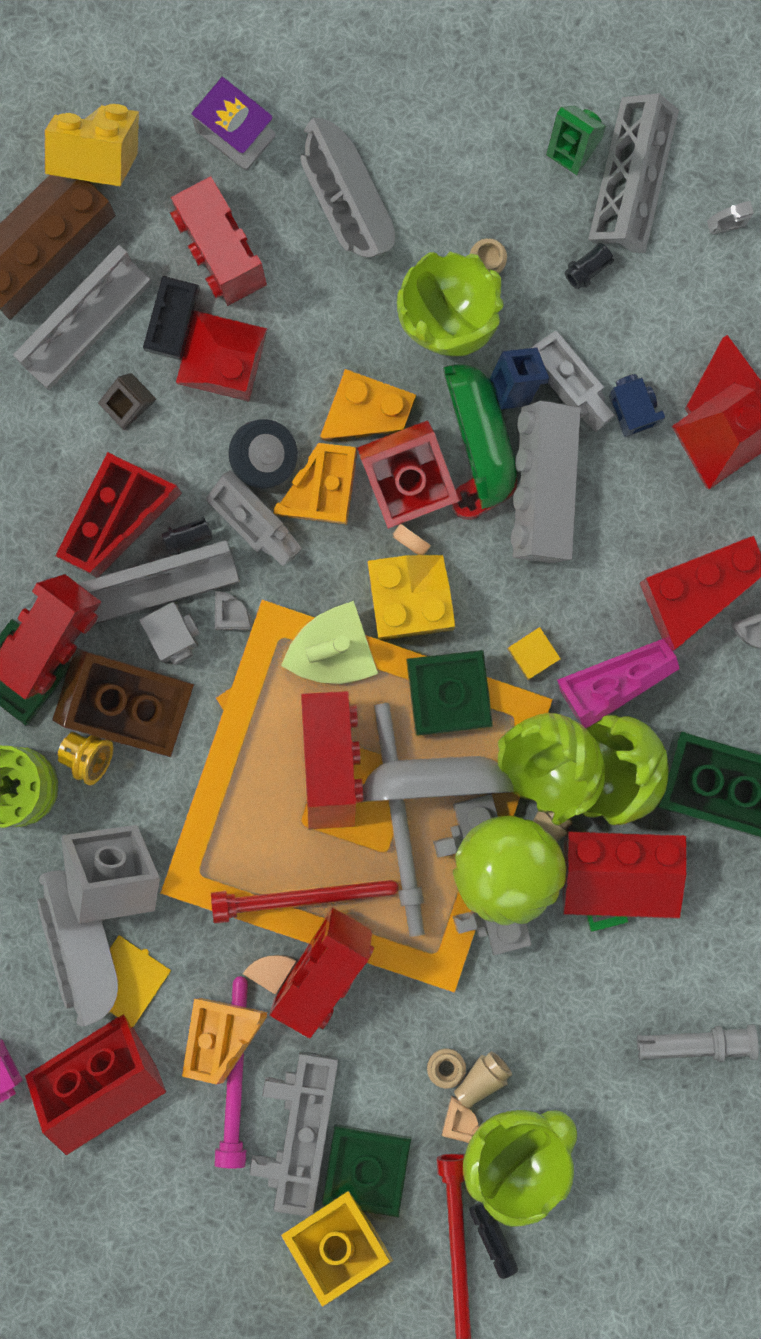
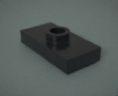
[143,276,200,360]

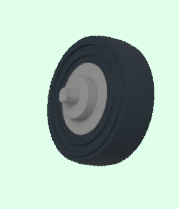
[228,419,298,489]

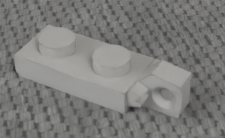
[531,331,614,432]
[206,470,302,566]

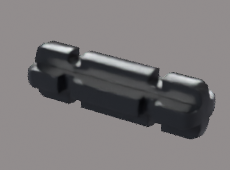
[469,1202,518,1279]

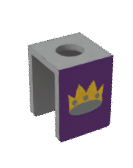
[191,76,275,170]

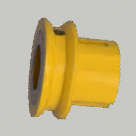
[57,732,114,786]

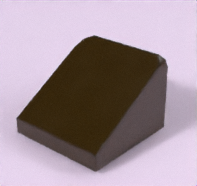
[98,373,156,430]

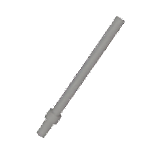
[374,703,425,937]

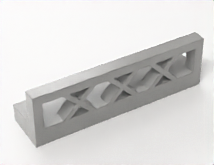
[588,93,679,253]
[13,245,152,391]
[78,540,240,625]

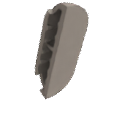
[301,118,395,257]
[363,756,514,802]
[37,870,118,1026]

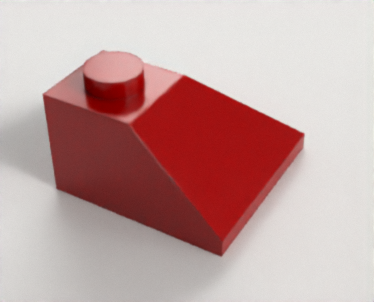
[176,311,268,402]
[672,383,761,489]

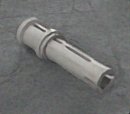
[637,1024,759,1062]

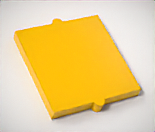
[109,935,171,1027]

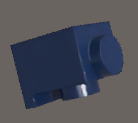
[490,347,550,410]
[609,374,665,438]

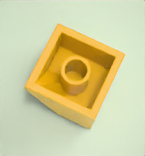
[45,104,139,187]
[368,555,455,641]

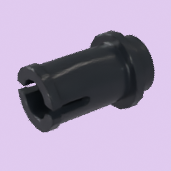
[565,243,614,289]
[161,517,213,555]

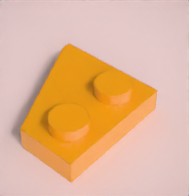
[320,369,416,441]
[273,443,358,525]
[182,998,268,1084]

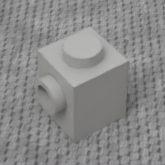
[139,602,200,665]

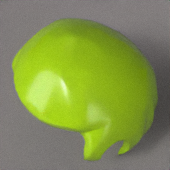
[397,252,504,356]
[498,713,605,826]
[583,715,668,825]
[452,816,566,925]

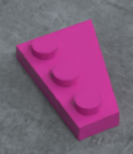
[557,639,680,728]

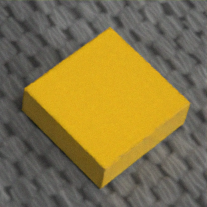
[507,627,561,680]

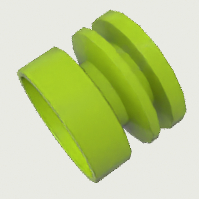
[0,745,59,828]

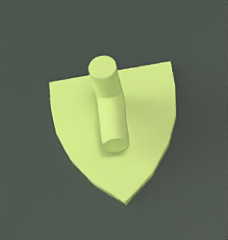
[281,601,378,684]

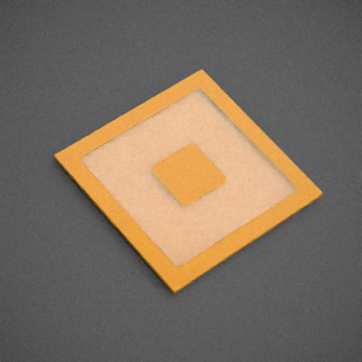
[160,600,553,993]

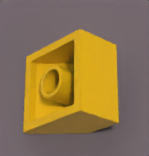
[281,1191,394,1307]

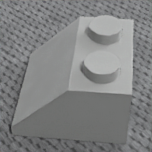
[62,825,160,924]

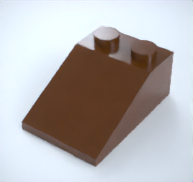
[52,648,194,757]

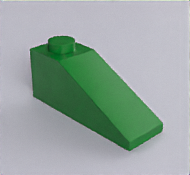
[546,105,606,175]

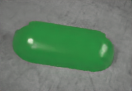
[443,364,517,509]

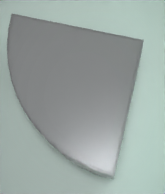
[707,201,754,235]
[215,591,253,630]
[731,613,761,649]

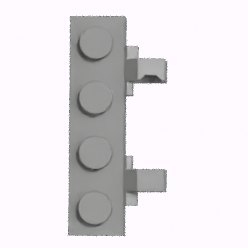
[433,794,532,955]
[249,1052,338,1217]

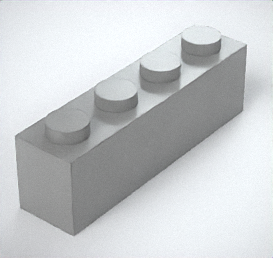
[511,401,580,563]

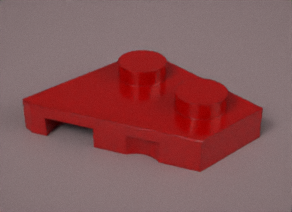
[685,335,761,414]

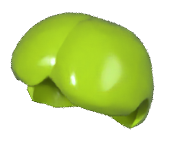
[463,1110,577,1227]

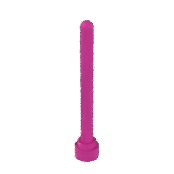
[214,976,248,1169]

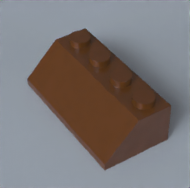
[0,175,116,320]

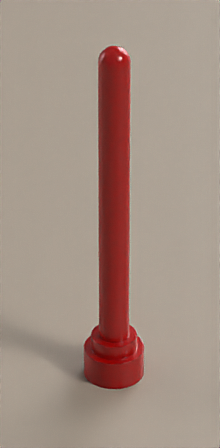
[211,880,399,924]
[436,1153,471,1339]

